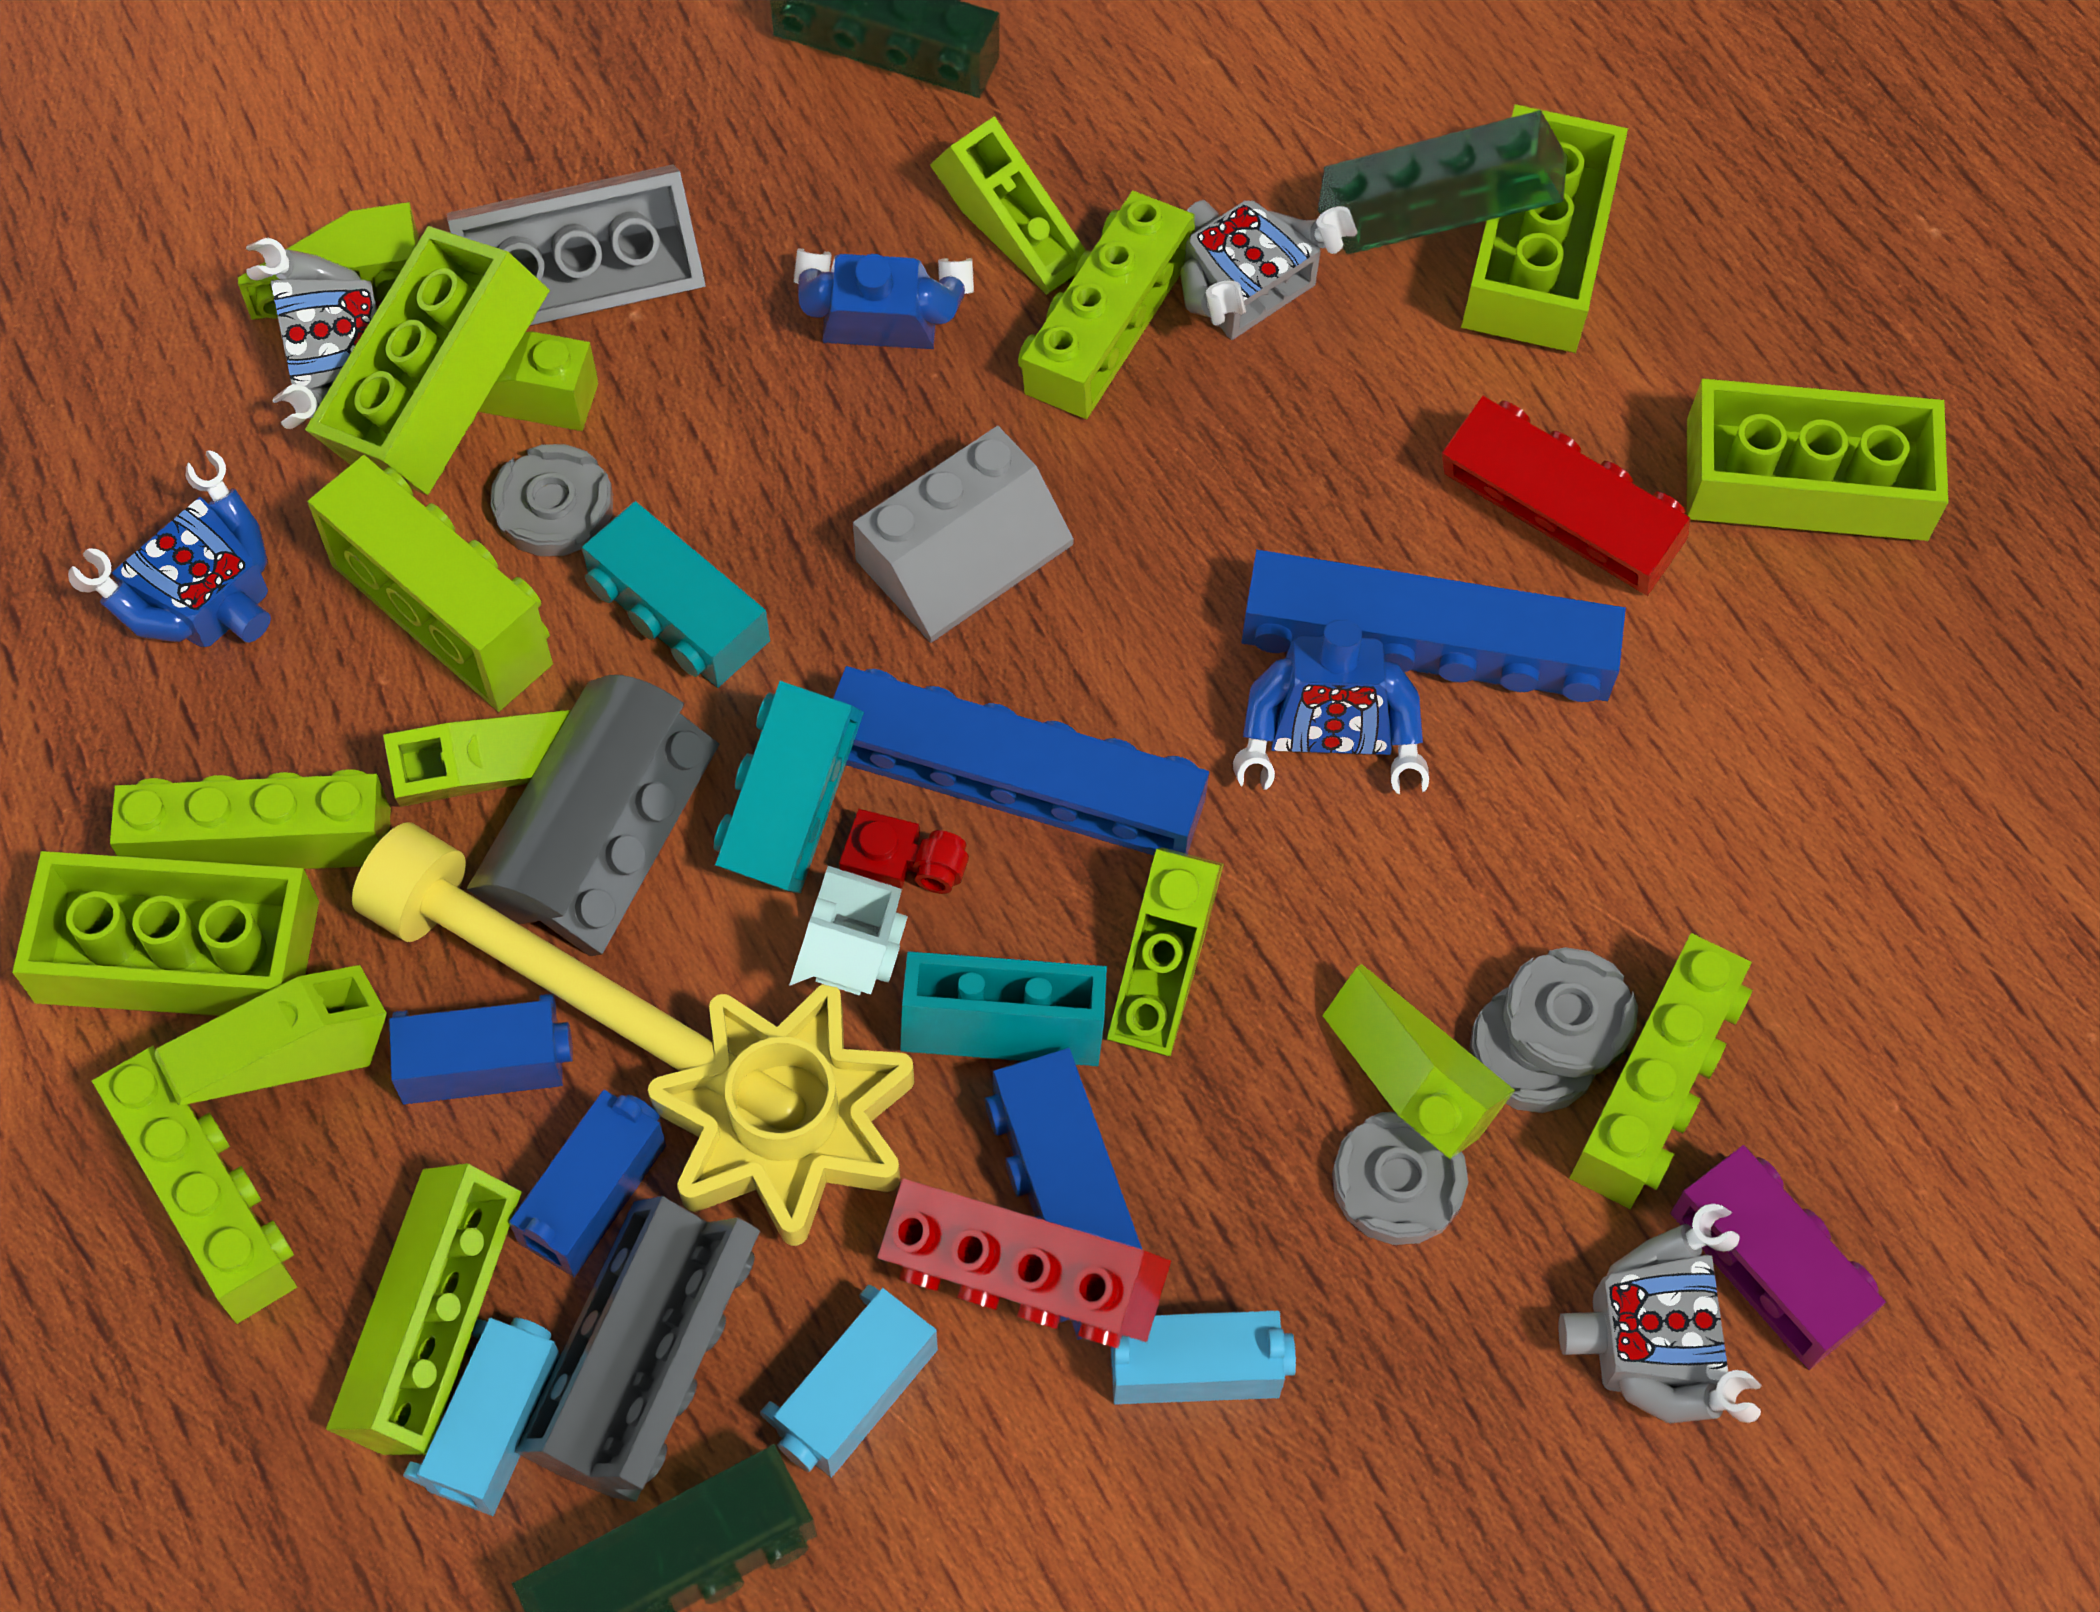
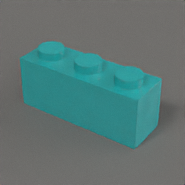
[582,501,770,688]
[713,681,864,893]
[900,951,1107,1066]

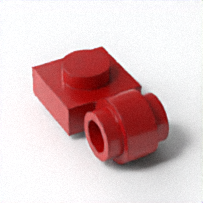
[839,808,969,894]

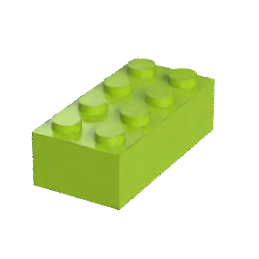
[1461,104,1628,353]
[305,226,550,495]
[1687,378,1948,541]
[307,455,553,712]
[12,851,319,1016]

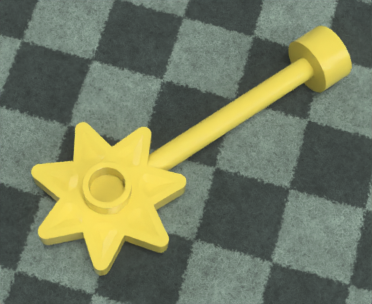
[352,822,914,1246]

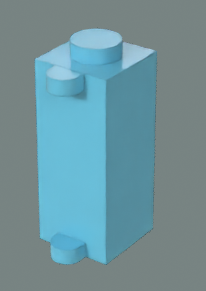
[760,1285,938,1478]
[1111,1311,1296,1404]
[403,1318,560,1516]

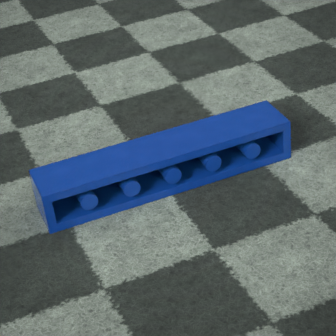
[1241,549,1626,702]
[833,666,1209,856]

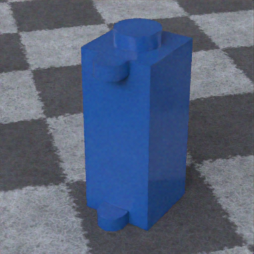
[389,994,573,1105]
[509,1089,666,1278]

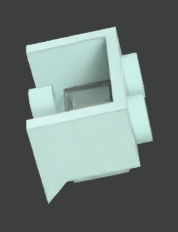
[789,866,908,995]

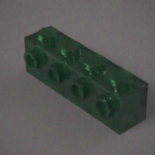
[770,0,1000,99]
[1318,110,1567,255]
[512,1444,817,1612]

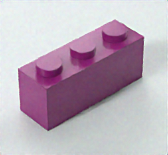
[1670,1145,1886,1370]

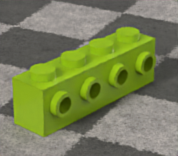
[1018,190,1195,420]
[110,769,391,869]
[1569,933,1753,1209]
[91,1046,298,1324]
[326,1163,522,1455]

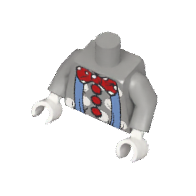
[1180,200,1358,341]
[246,238,377,429]
[1558,1204,1762,1424]

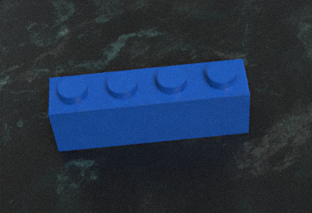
[984,1048,1142,1340]

